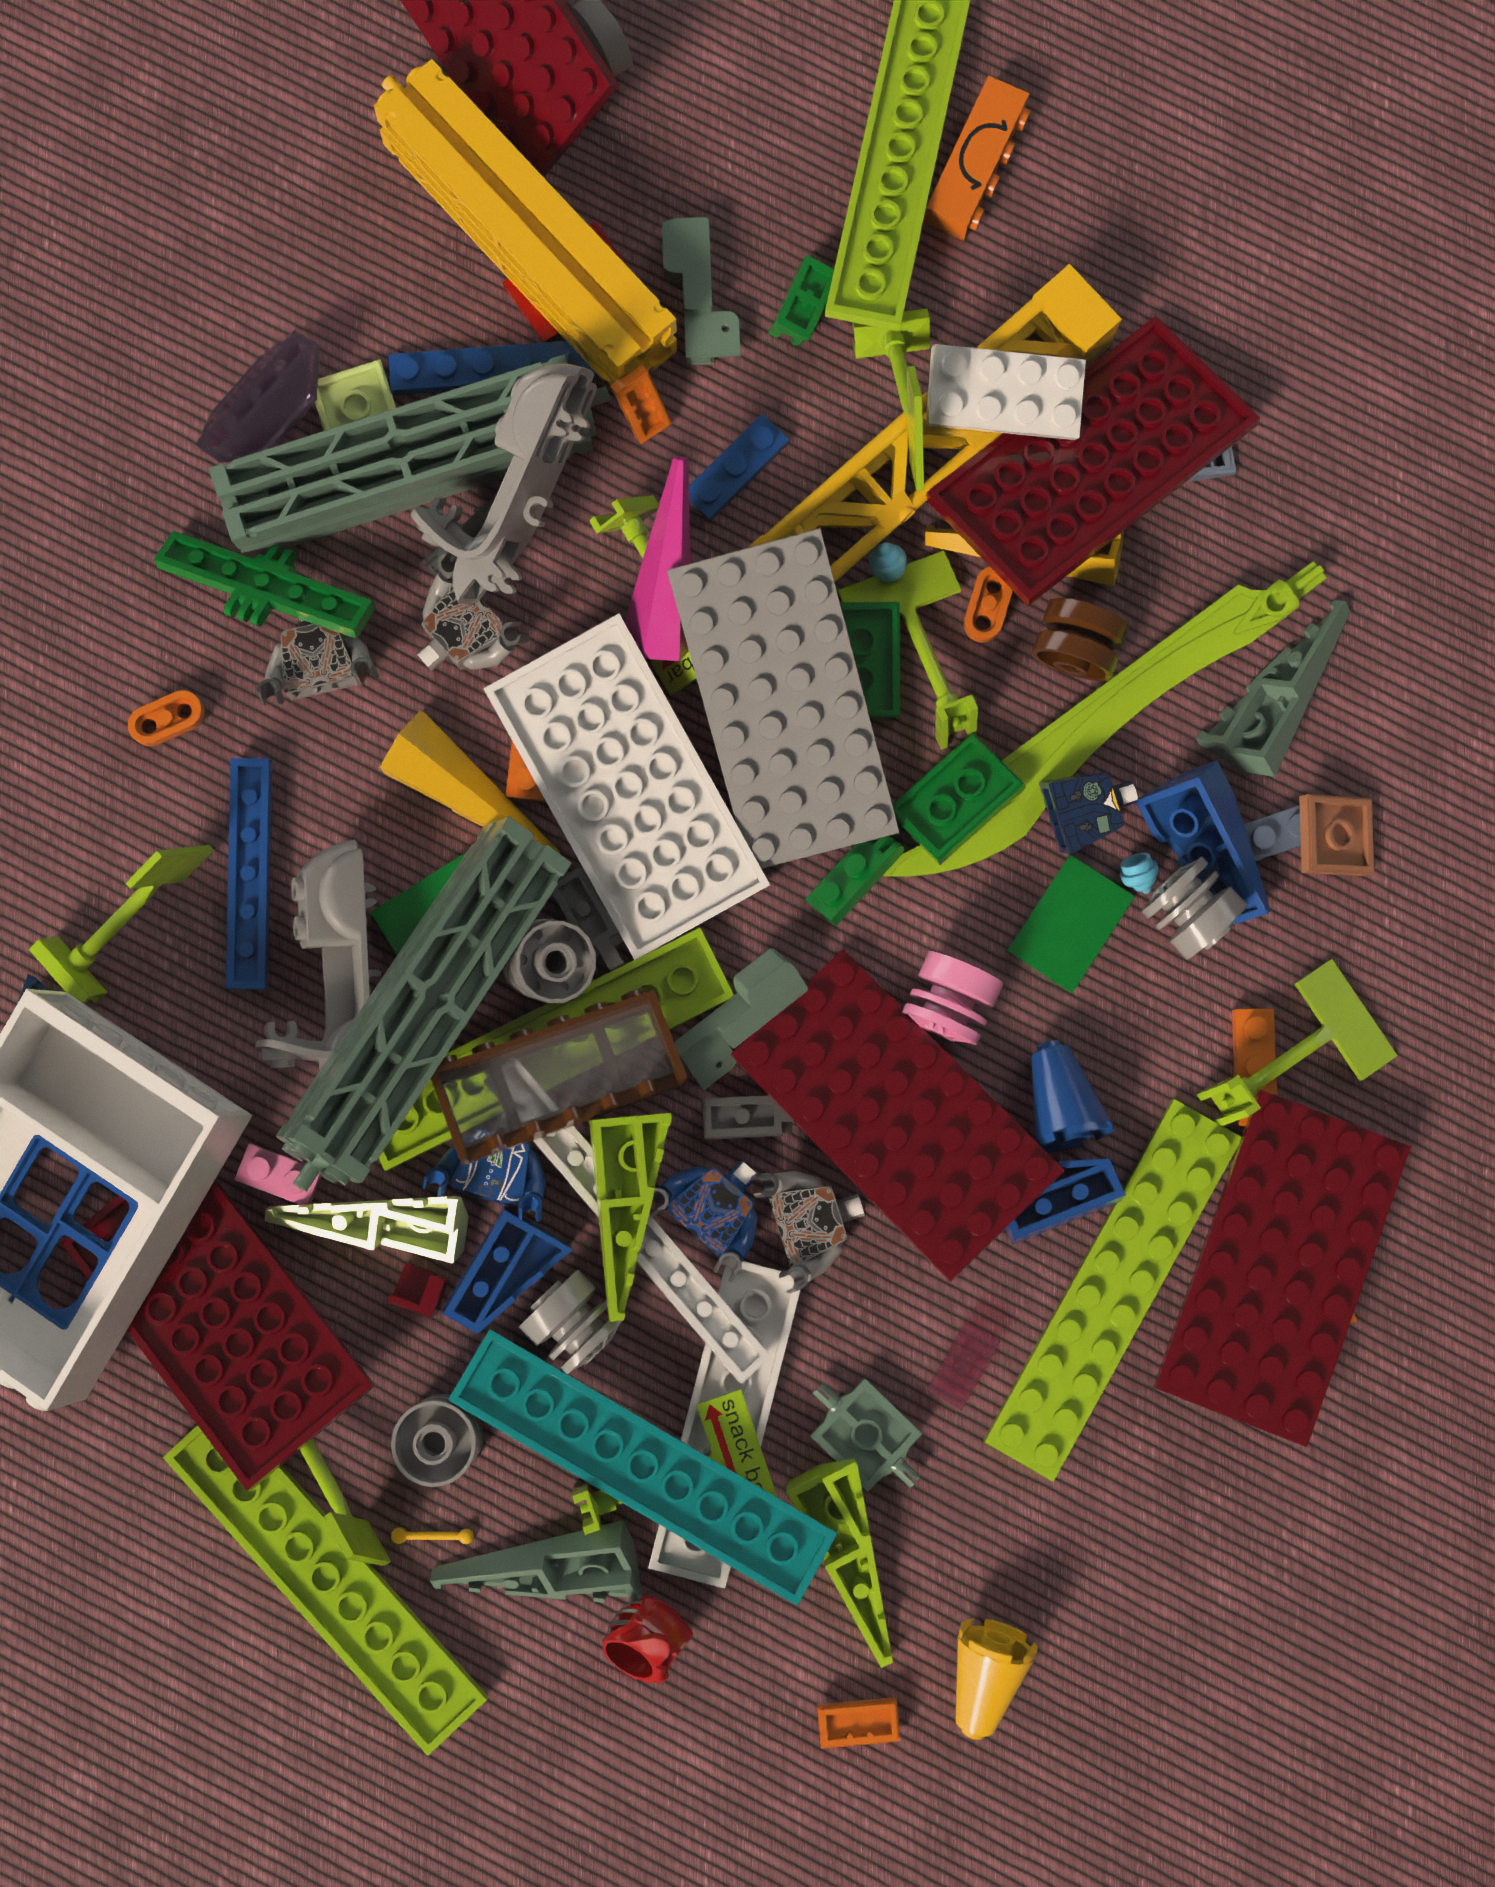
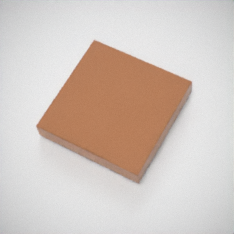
[1299,794,1374,876]

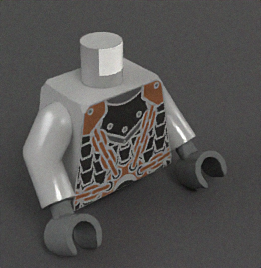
[416,552,530,671]
[257,618,379,705]
[751,1170,865,1294]

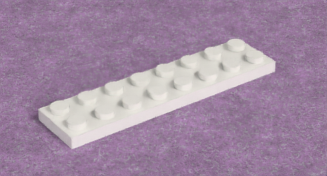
[648,1261,800,1588]

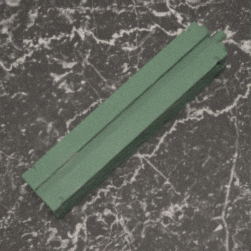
[209,354,611,559]
[275,816,571,1192]

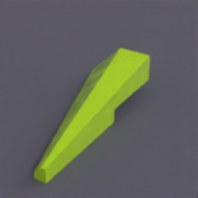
[589,1113,672,1322]
[786,1459,893,1668]

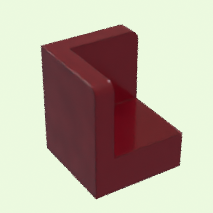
[387,1263,450,1318]

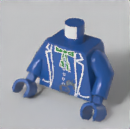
[422,1112,546,1222]

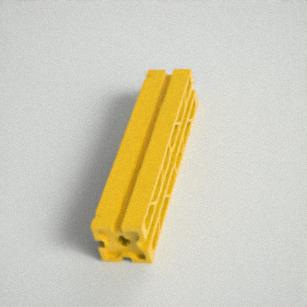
[373,59,677,388]

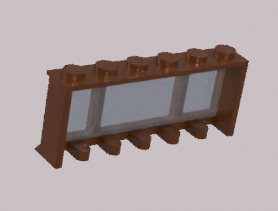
[431,989,687,1166]

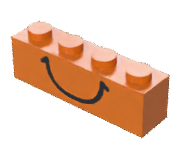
[923,75,1031,241]

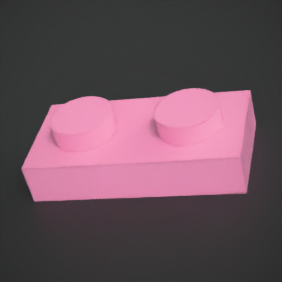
[235,1143,322,1205]

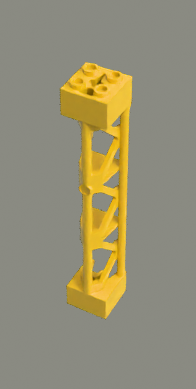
[747,264,1122,582]

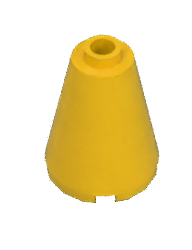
[955,1619,1038,1740]

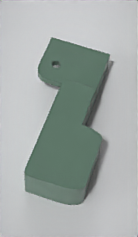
[662,217,741,365]
[674,948,808,1091]

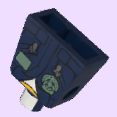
[1039,773,1138,854]

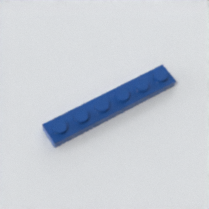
[388,341,601,396]
[226,758,272,990]

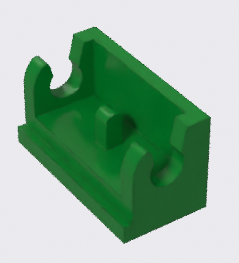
[768,255,834,346]

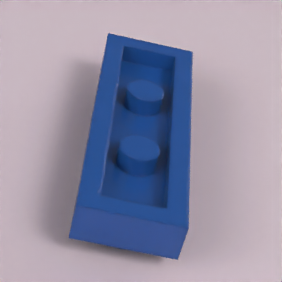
[689,414,789,523]

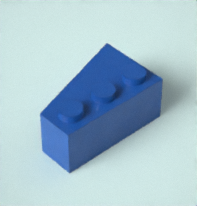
[1006,1158,1125,1245]
[443,1205,573,1334]

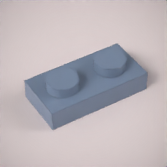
[1244,805,1301,862]

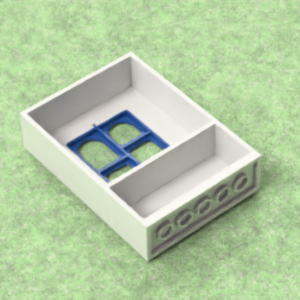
[0,989,252,1411]

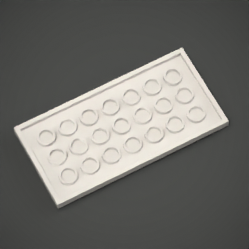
[484,614,770,960]

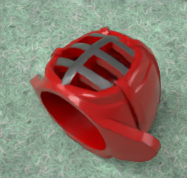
[602,1595,694,1684]

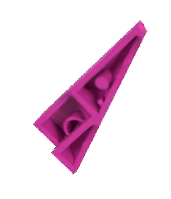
[624,456,691,661]

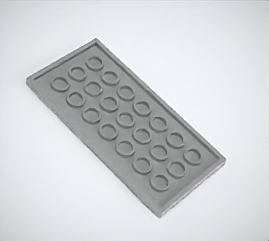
[667,528,899,869]

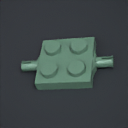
[810,1377,922,1492]

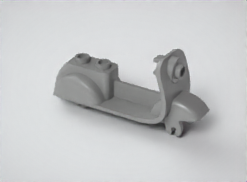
[411,364,597,605]
[255,839,381,1069]

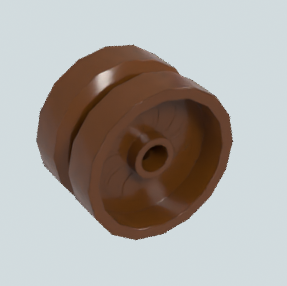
[1031,598,1129,681]

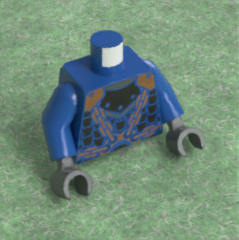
[650,1160,758,1282]

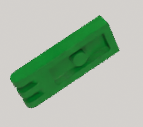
[805,836,904,926]

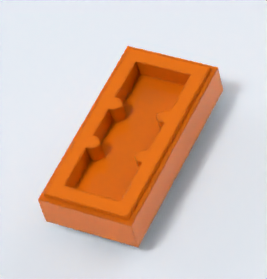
[610,364,672,444]
[817,1697,901,1749]

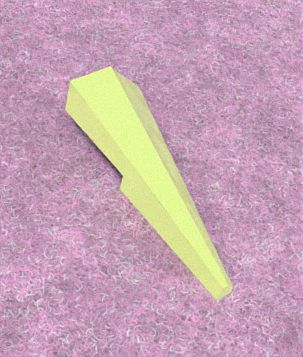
[265,1196,469,1264]

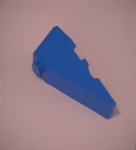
[1136,760,1271,924]

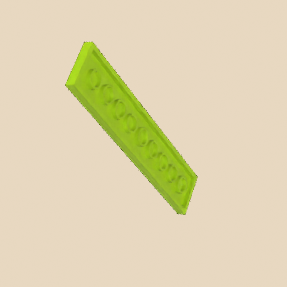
[825,0,971,332]
[379,928,734,1171]
[983,1099,1242,1482]
[162,1425,489,1756]

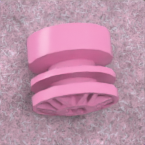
[902,951,1004,1045]

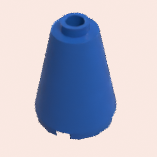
[1031,1040,1114,1153]

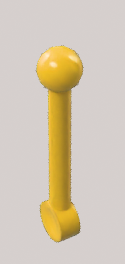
[391,1527,474,1544]

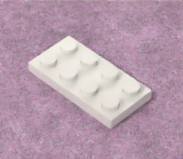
[925,344,1086,440]

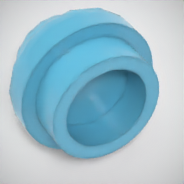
[869,543,907,582]
[1120,853,1159,894]

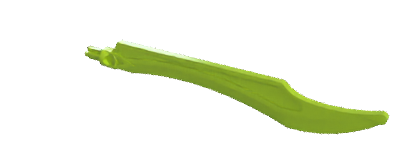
[883,561,1327,877]

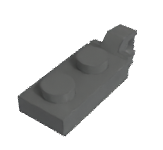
[552,866,626,971]
[703,1095,797,1140]

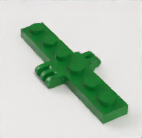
[154,531,375,639]

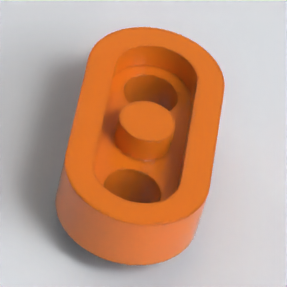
[963,566,1013,643]
[128,690,205,746]

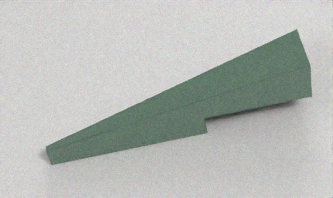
[1196,600,1350,777]
[430,1520,642,1603]

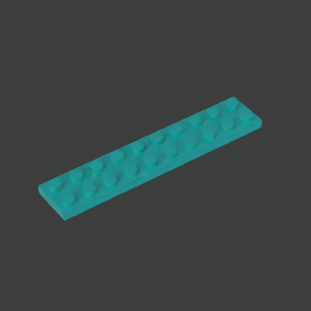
[448,1329,837,1606]

